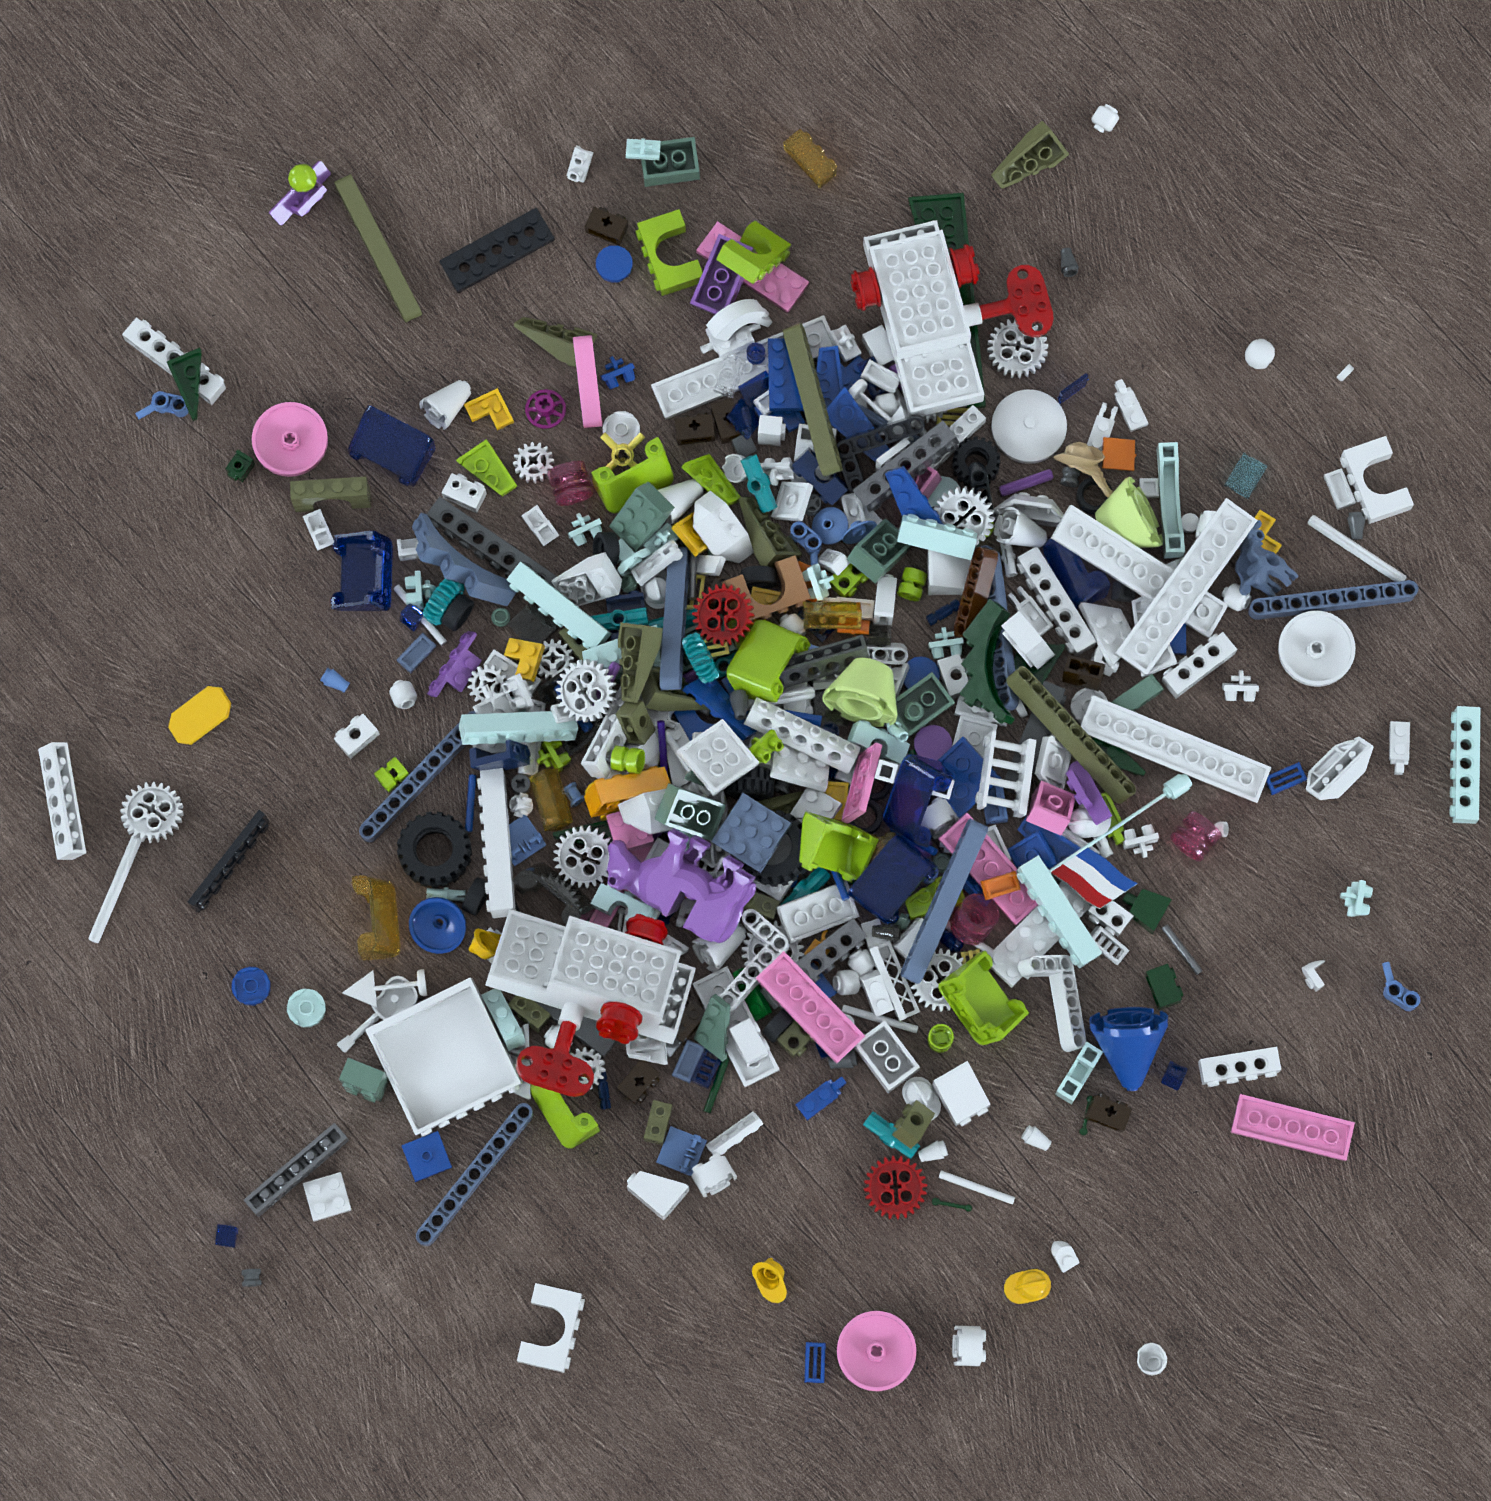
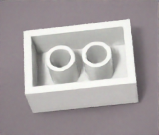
[854,1021,920,1093]

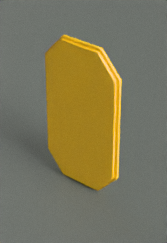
[168,686,231,745]

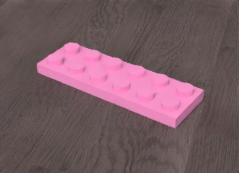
[696,221,809,313]
[938,813,1038,925]
[755,951,865,1064]
[1231,1094,1355,1161]

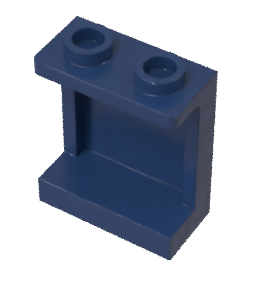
[606,591,648,641]
[469,740,531,771]

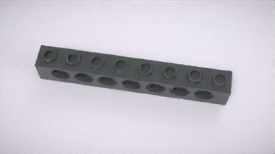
[427,497,557,588]

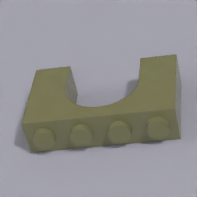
[290,477,371,512]

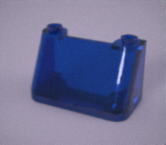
[347,405,436,487]
[331,530,393,612]
[1043,536,1111,609]
[883,754,953,847]
[847,835,938,926]

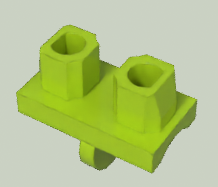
[749,729,784,764]
[537,741,571,774]

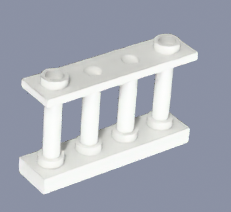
[975,731,1036,818]

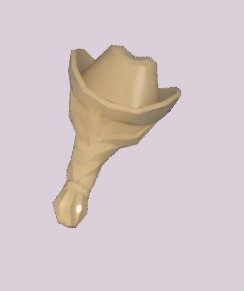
[1054,442,1113,498]

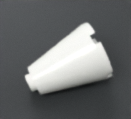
[419,380,471,430]
[658,479,704,525]
[993,506,1047,548]
[692,924,746,973]

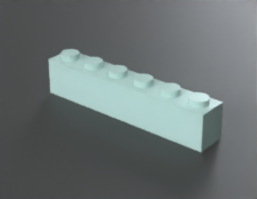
[506,562,612,649]
[459,711,578,745]
[1016,855,1102,969]

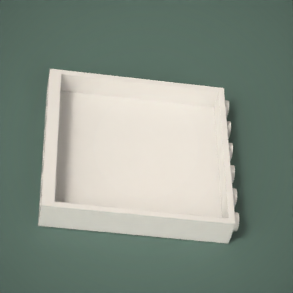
[365,978,523,1137]

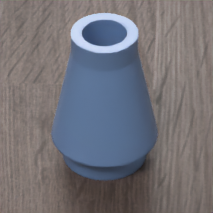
[320,668,350,693]

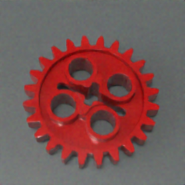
[692,583,755,646]
[864,1156,927,1220]

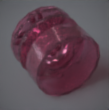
[547,461,594,506]
[1170,811,1222,862]
[950,894,1000,945]

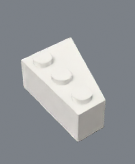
[665,723,691,788]

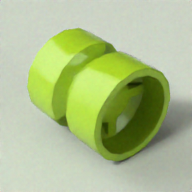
[897,567,928,601]
[611,745,645,774]
[374,757,409,793]
[927,1024,954,1053]

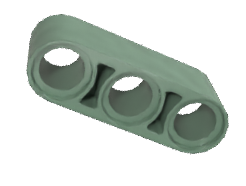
[1111,674,1164,712]

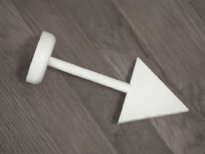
[848,379,914,440]
[342,969,427,1008]

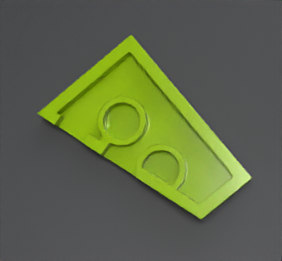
[456,439,518,497]
[681,454,741,506]
[905,877,966,920]

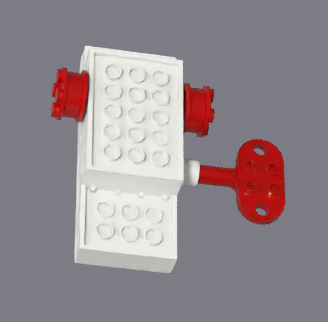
[850,220,1054,417]
[485,909,696,1097]

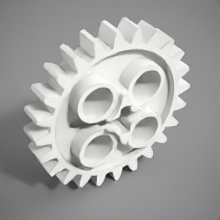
[987,319,1048,379]
[934,486,995,546]
[556,659,617,722]
[120,782,184,843]
[553,825,611,888]
[742,921,804,977]
[909,948,964,1012]

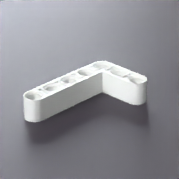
[719,909,789,1012]
[1018,955,1086,1052]

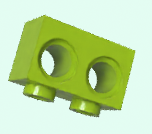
[829,563,869,598]

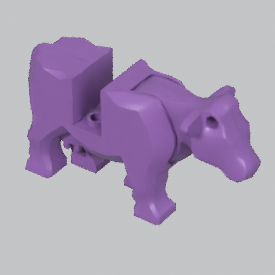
[607,828,756,943]

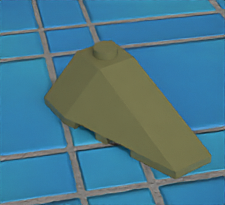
[991,121,1069,189]
[641,666,710,712]

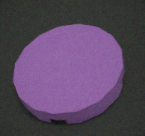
[914,725,952,763]

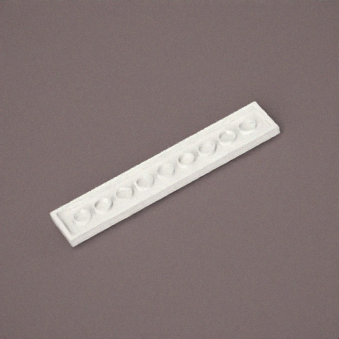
[651,315,835,420]
[1115,498,1258,675]
[1051,505,1228,638]
[1080,695,1271,803]

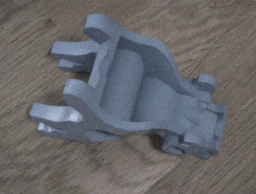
[1235,520,1299,597]

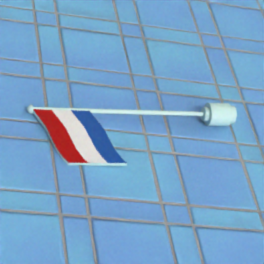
[1047,773,1192,909]

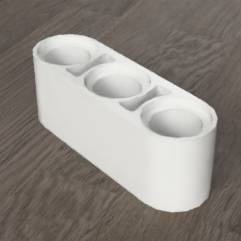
[865,642,908,664]

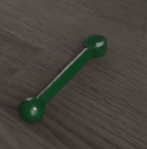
[1079,1095,1092,1136]
[932,1198,972,1212]

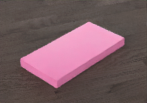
[842,742,882,824]

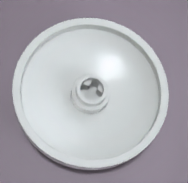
[991,389,1067,464]
[1278,611,1355,687]

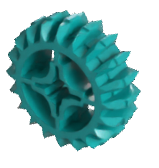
[423,579,464,625]
[682,632,719,684]

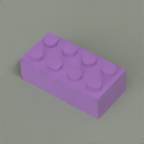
[690,234,756,315]

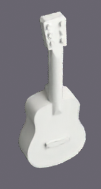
[337,976,418,1053]

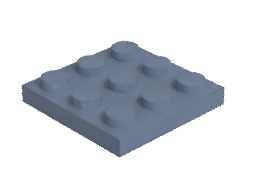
[711,793,792,873]

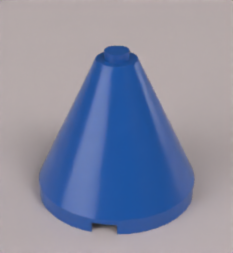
[1089,1007,1168,1091]

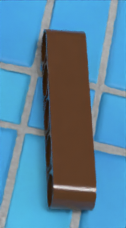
[954,547,998,639]

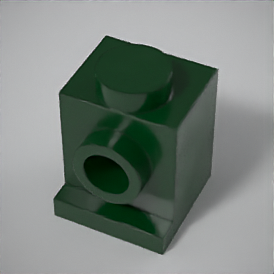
[225,449,255,483]

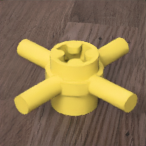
[600,432,645,470]

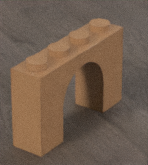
[721,555,811,624]

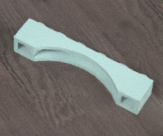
[1156,442,1185,559]

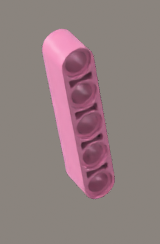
[573,335,602,428]

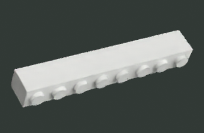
[477,768,516,918]

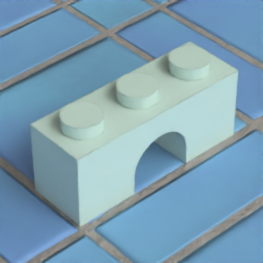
[847,720,910,765]
[590,883,655,922]
[481,988,526,1051]
[1055,1042,1103,1105]

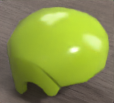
[288,164,317,192]

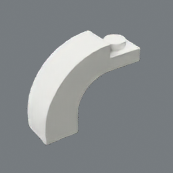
[706,299,773,341]

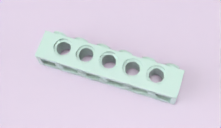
[1449,706,1480,824]

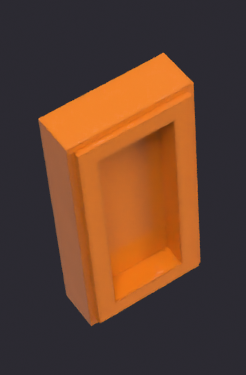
[980,871,1021,900]

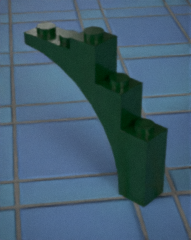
[959,599,1015,725]

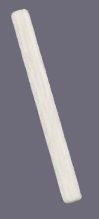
[1308,515,1406,582]
[89,835,141,943]

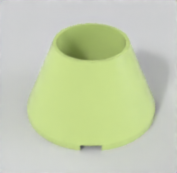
[1095,477,1163,548]
[822,658,897,727]

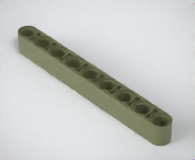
[334,174,422,323]
[783,323,843,477]
[1006,666,1136,804]

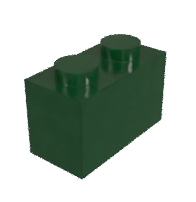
[1144,964,1183,1011]

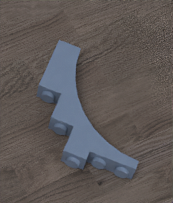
[412,513,517,606]

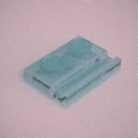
[1224,453,1267,499]

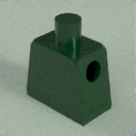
[1122,889,1172,934]

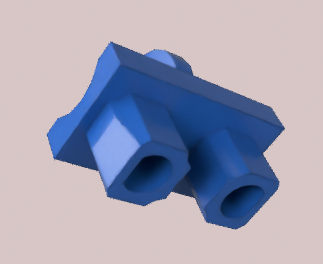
[600,356,635,389]

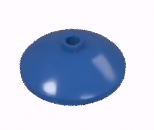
[409,897,467,954]

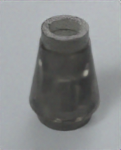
[872,923,901,942]

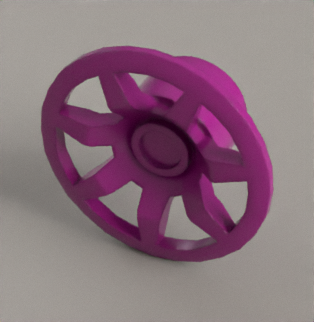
[525,389,566,429]

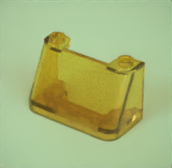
[352,875,400,961]

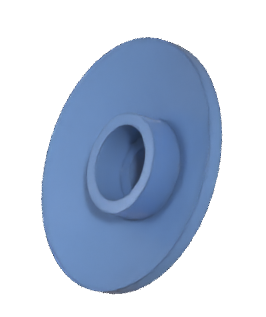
[812,507,849,545]
[842,521,877,544]

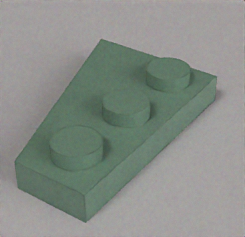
[694,994,730,1062]

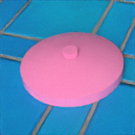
[252,402,328,477]
[837,1311,916,1392]

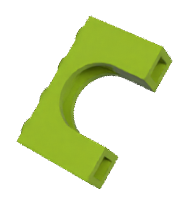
[635,209,703,296]
[716,220,792,284]

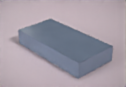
[397,633,437,674]
[672,1040,705,1084]

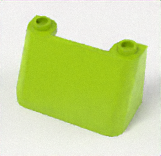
[591,437,674,514]
[726,619,811,703]
[799,811,879,882]
[938,951,1029,1045]
[530,1084,600,1149]

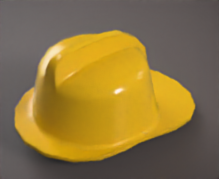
[469,928,501,960]
[752,1258,787,1303]
[1004,1269,1051,1304]

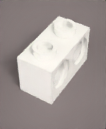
[1087,901,1133,937]

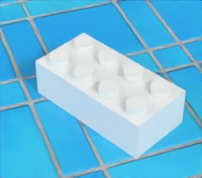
[1001,611,1055,670]

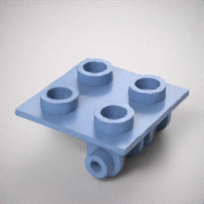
[509,815,546,866]
[656,1126,707,1176]

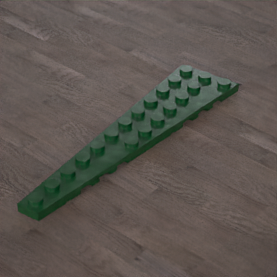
[908,193,986,408]

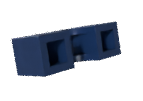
[792,447,848,505]

